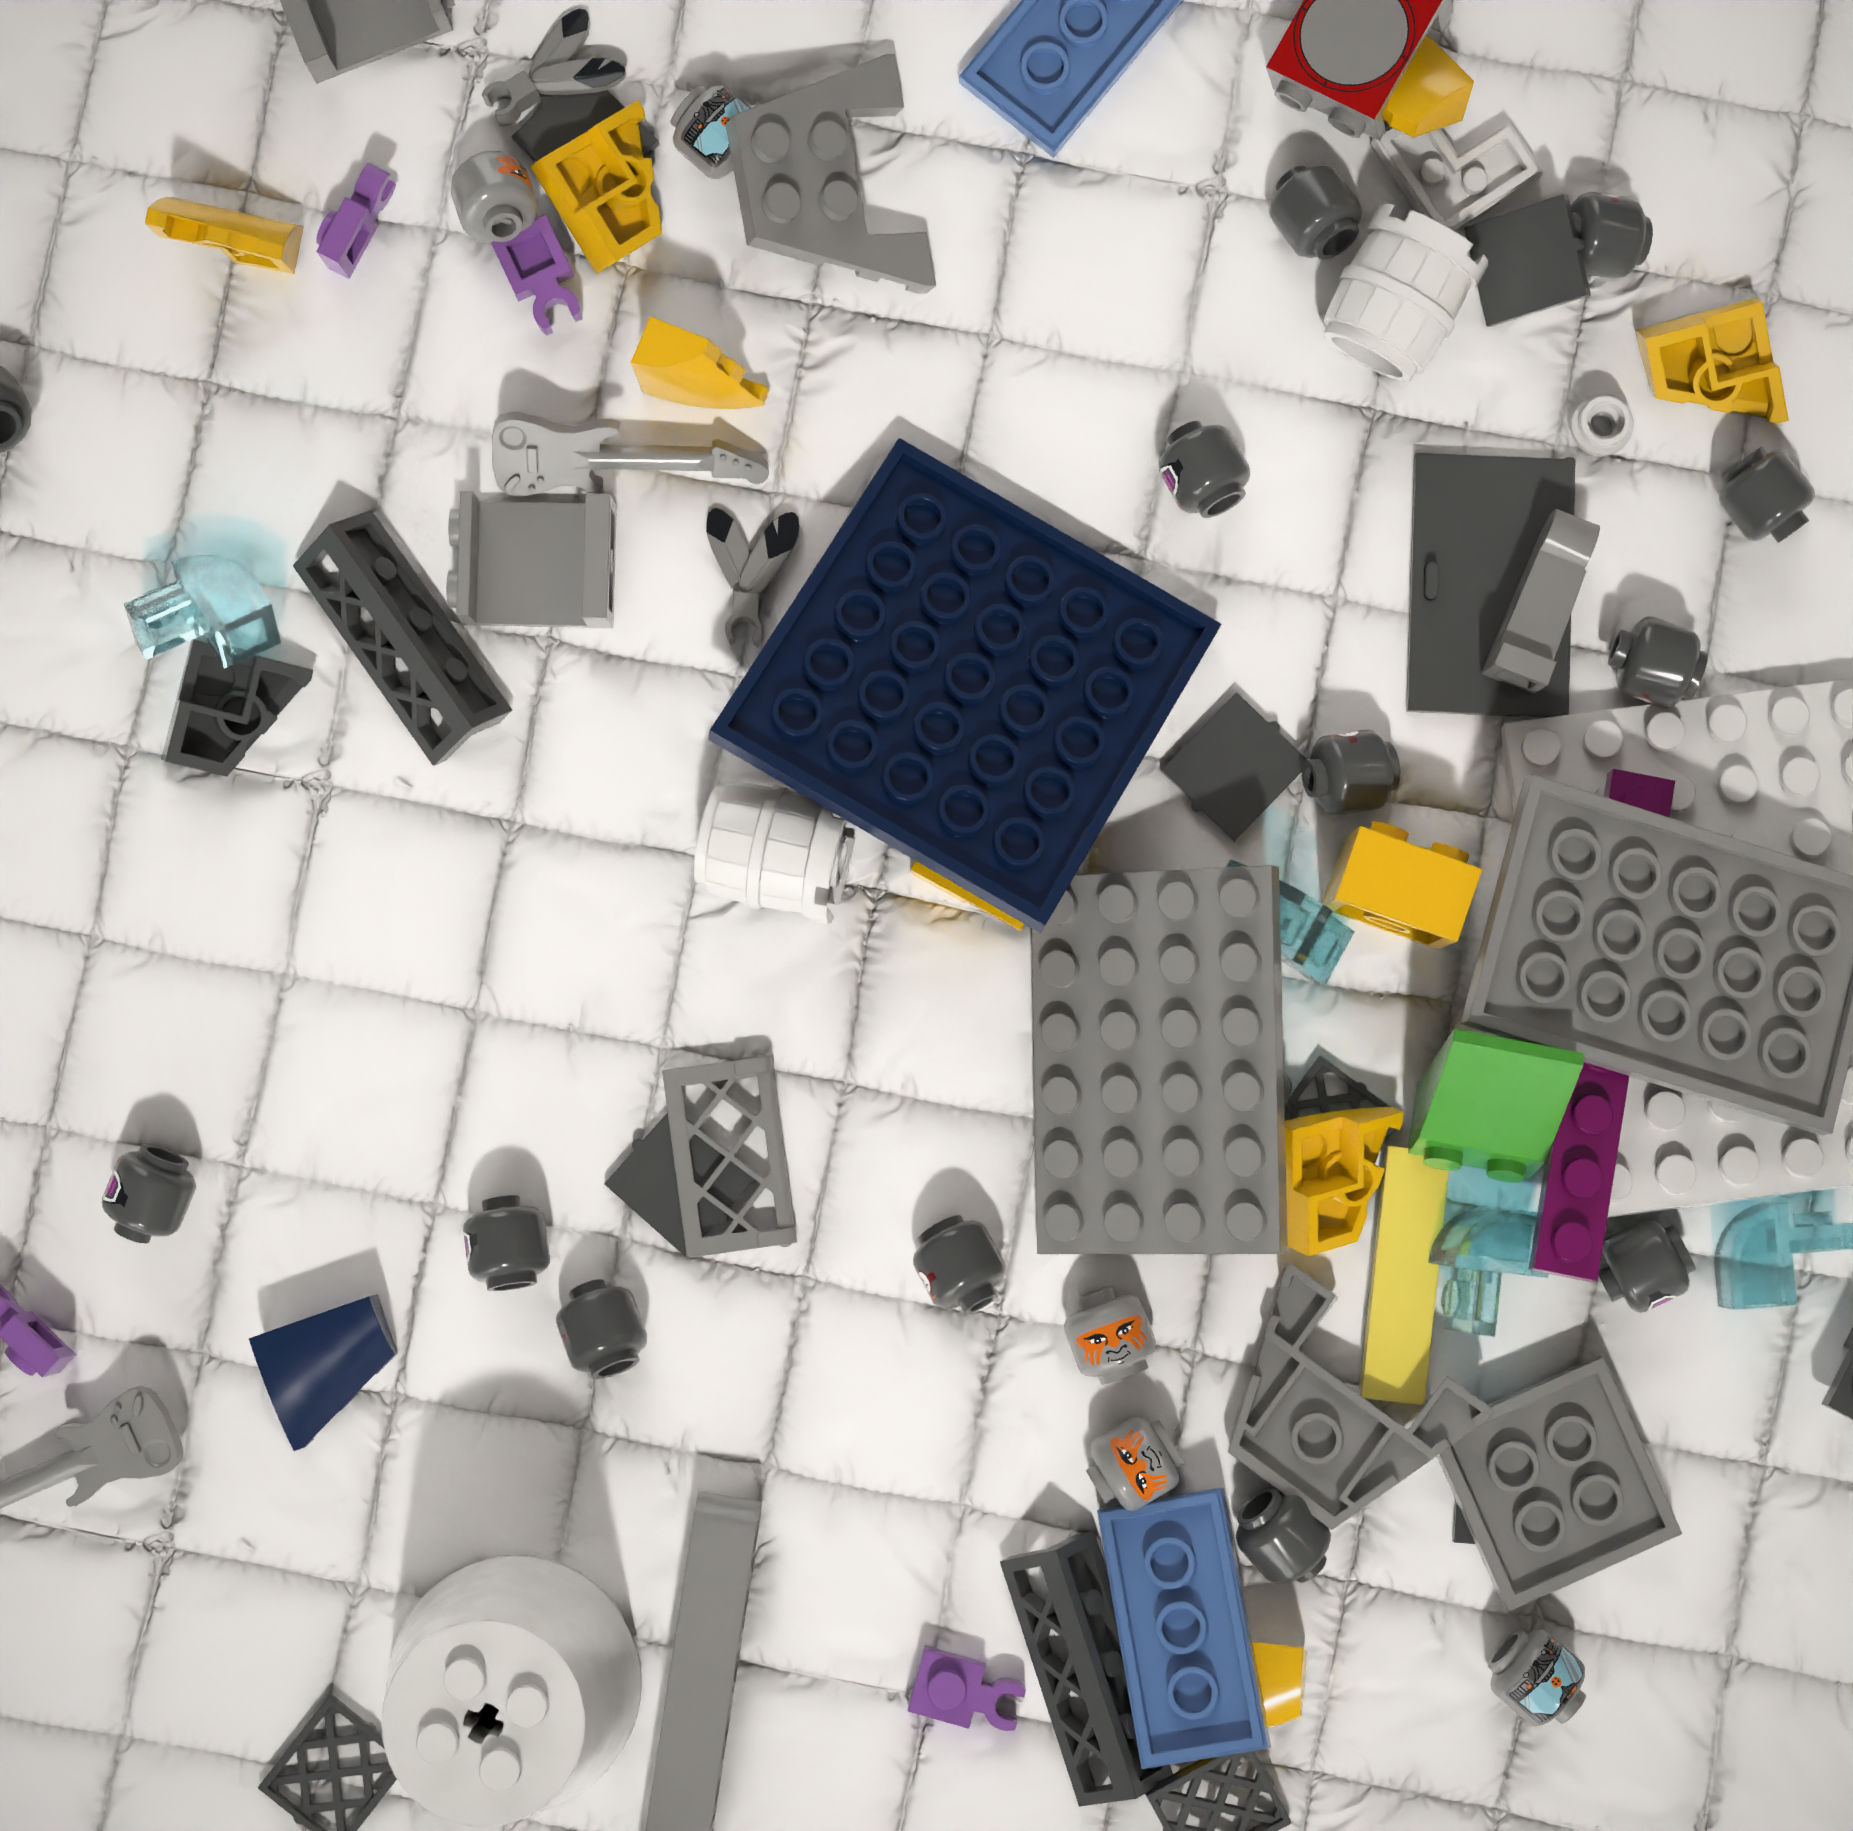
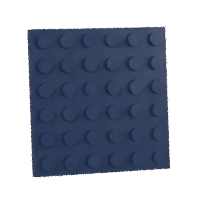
[708,438,1222,934]

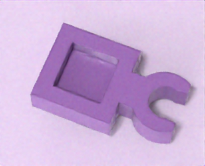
[316,163,396,279]
[491,215,583,335]
[0,1285,77,1377]
[908,1645,1026,1731]

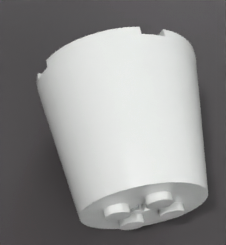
[381,1555,642,1827]

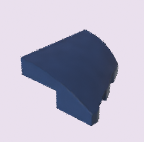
[248,1294,398,1451]

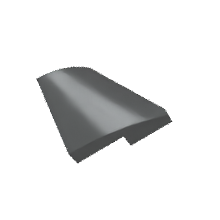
[161,639,313,777]

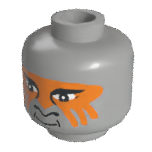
[451,151,538,245]
[1064,1286,1156,1385]
[1086,1416,1185,1511]

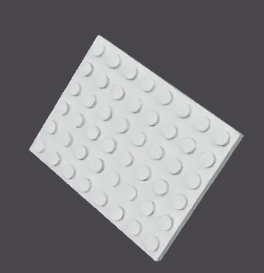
[1500,678,1853,1217]

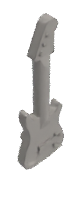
[492,412,769,497]
[0,1386,184,1509]

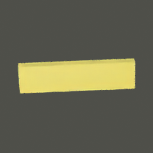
[1359,1146,1449,1405]

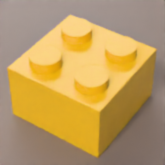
[1320,821,1483,950]

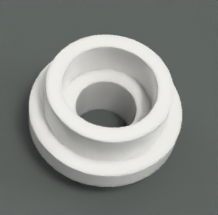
[1570,393,1634,456]

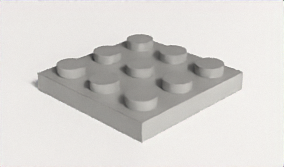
[1437,1356,1683,1612]

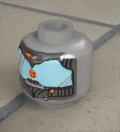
[670,85,751,179]
[1488,1629,1586,1726]

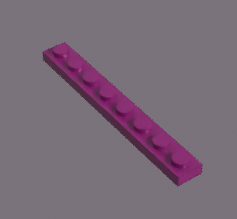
[1528,769,1675,1282]

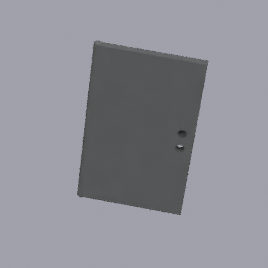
[1406,453,1576,718]

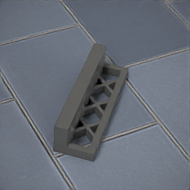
[293,510,512,766]
[1000,1531,1173,1807]

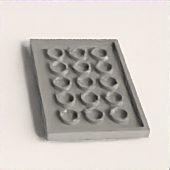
[1460,774,1853,1135]
[1032,865,1288,1254]

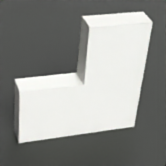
[1370,122,1544,232]

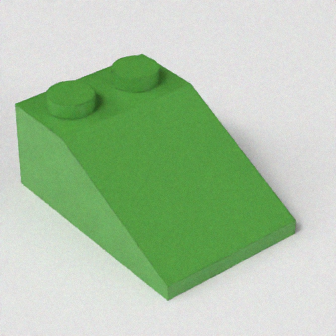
[1408,1028,1585,1182]

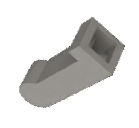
[1481,509,1600,694]

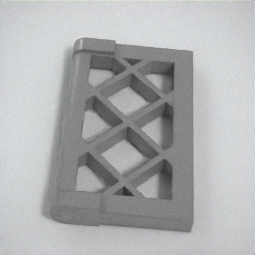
[662,1054,797,1258]

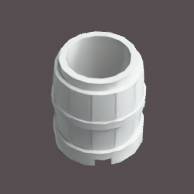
[1324,204,1488,382]
[694,781,855,924]

